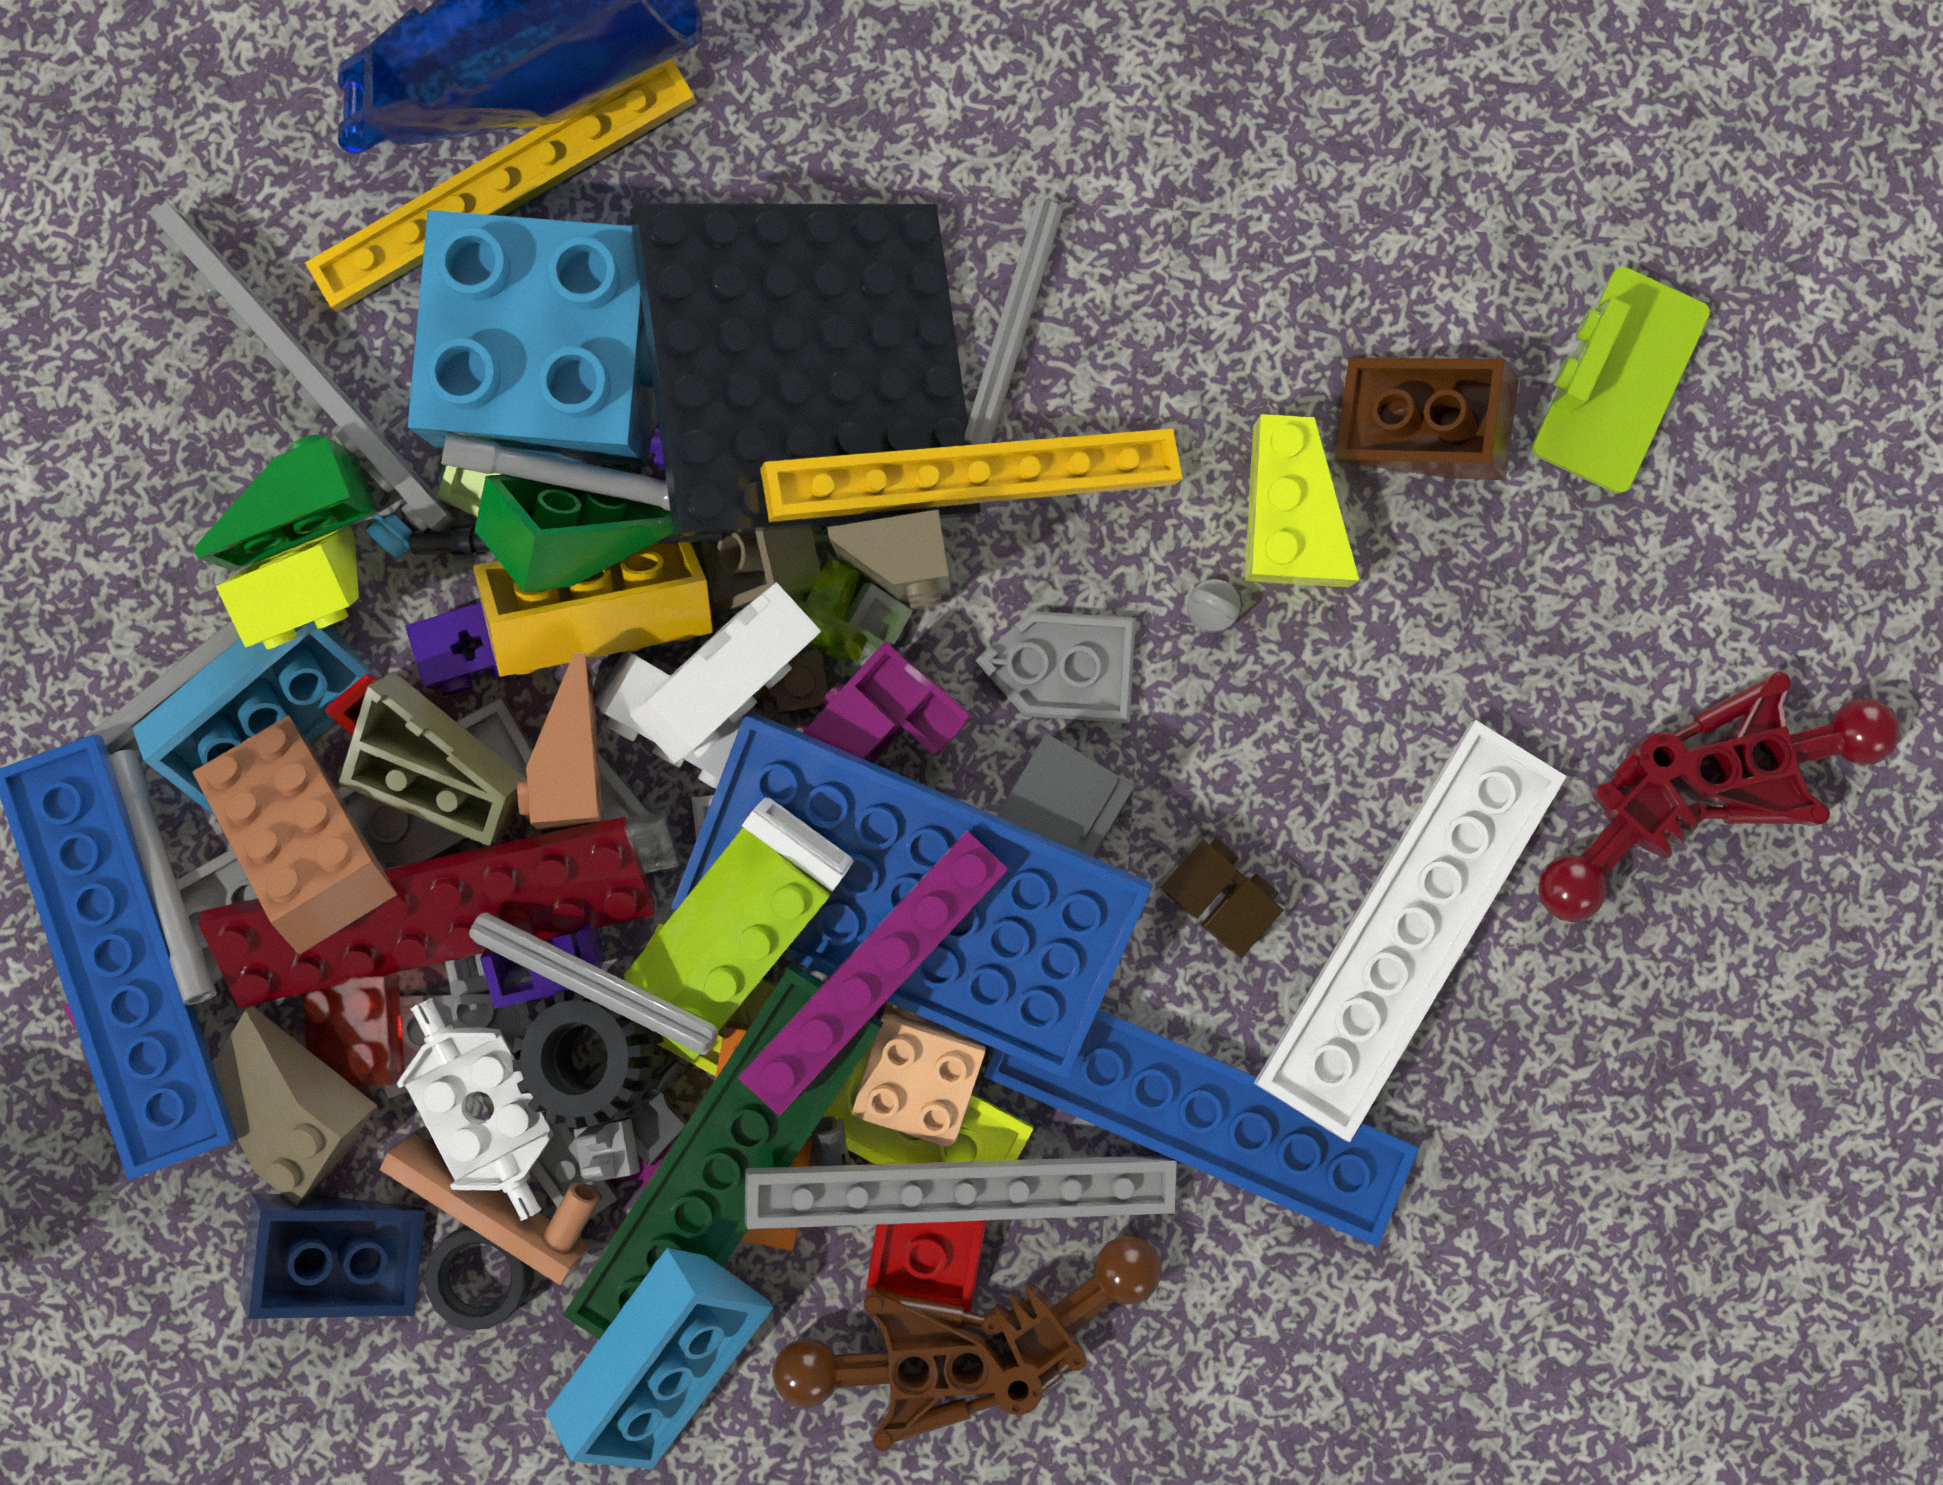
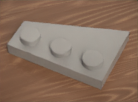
[356,994,535,1099]

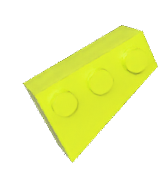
[1245,414,1359,587]

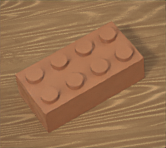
[193,715,397,954]

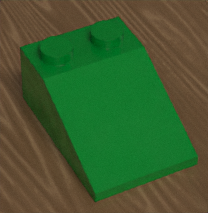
[193,435,380,571]
[475,464,673,592]

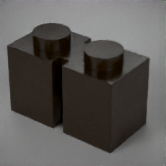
[1157,838,1284,958]

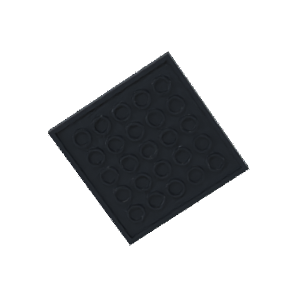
[629,203,981,537]

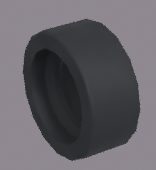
[425,1225,534,1330]

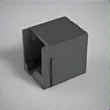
[997,733,1135,858]

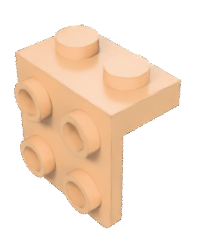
[853,1002,986,1146]

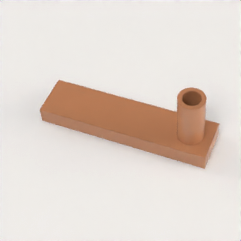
[379,1132,600,1285]

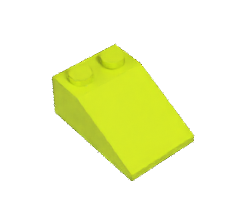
[216,525,359,650]

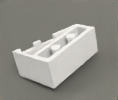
[629,582,821,763]
[595,652,743,789]

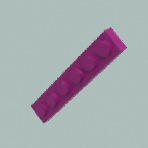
[738,830,1008,1116]

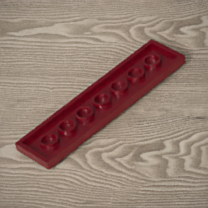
[198,816,655,1008]

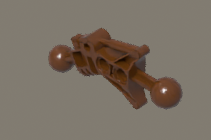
[772,1236,1162,1451]

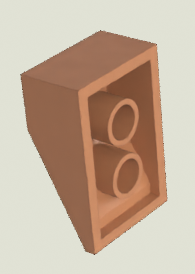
[517,652,604,831]

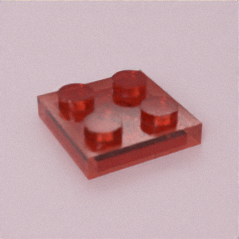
[303,974,405,1086]

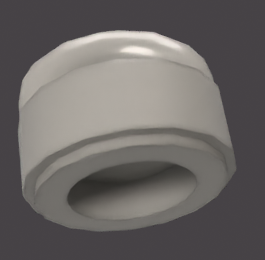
[1187,579,1241,633]

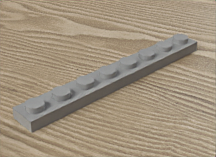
[150,201,459,533]
[745,1155,1177,1229]

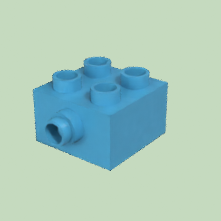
[408,210,654,467]

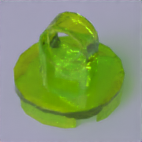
[791,559,868,662]

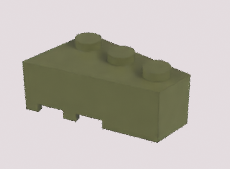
[338,671,527,846]

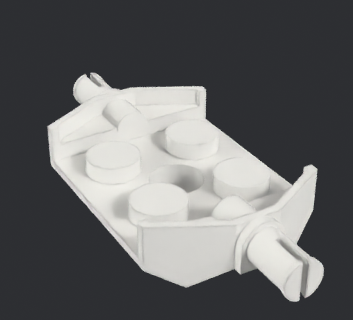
[397,998,554,1221]

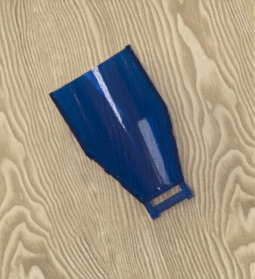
[337,0,703,154]

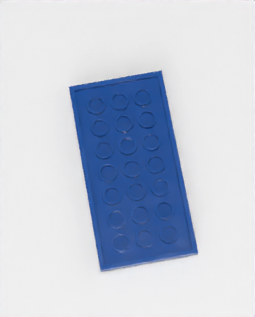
[671,711,1153,1079]

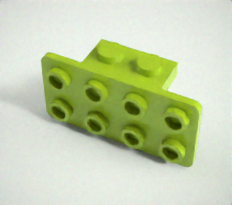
[1532,267,1710,494]

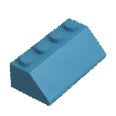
[133,621,375,817]
[546,1248,773,1469]

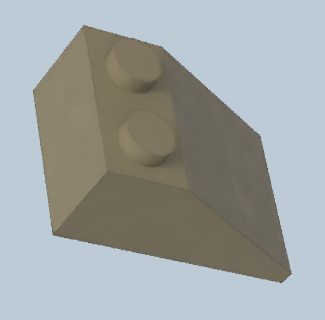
[213,1005,377,1206]

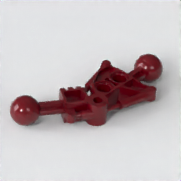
[1538,672,1901,923]

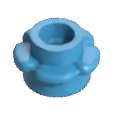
[365,512,414,561]

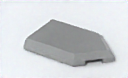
[975,611,1136,723]

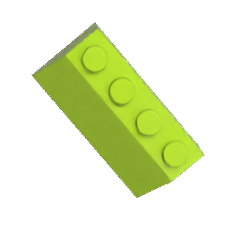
[624,827,839,1060]

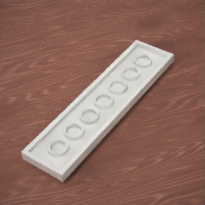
[1254,720,1567,1142]

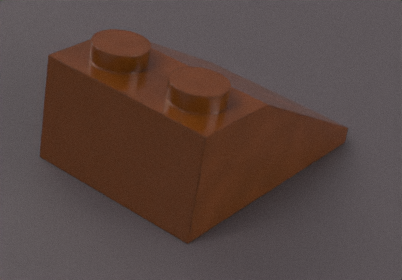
[1335,358,1519,481]

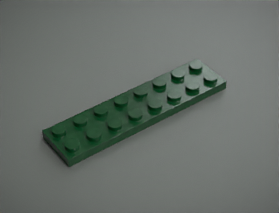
[562,963,884,1339]

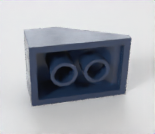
[239,1194,426,1319]

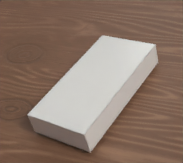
[742,797,854,891]

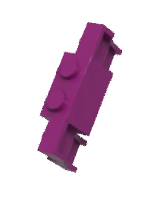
[795,641,973,764]

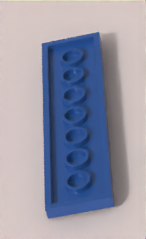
[0,734,238,1181]
[983,1008,1419,1247]

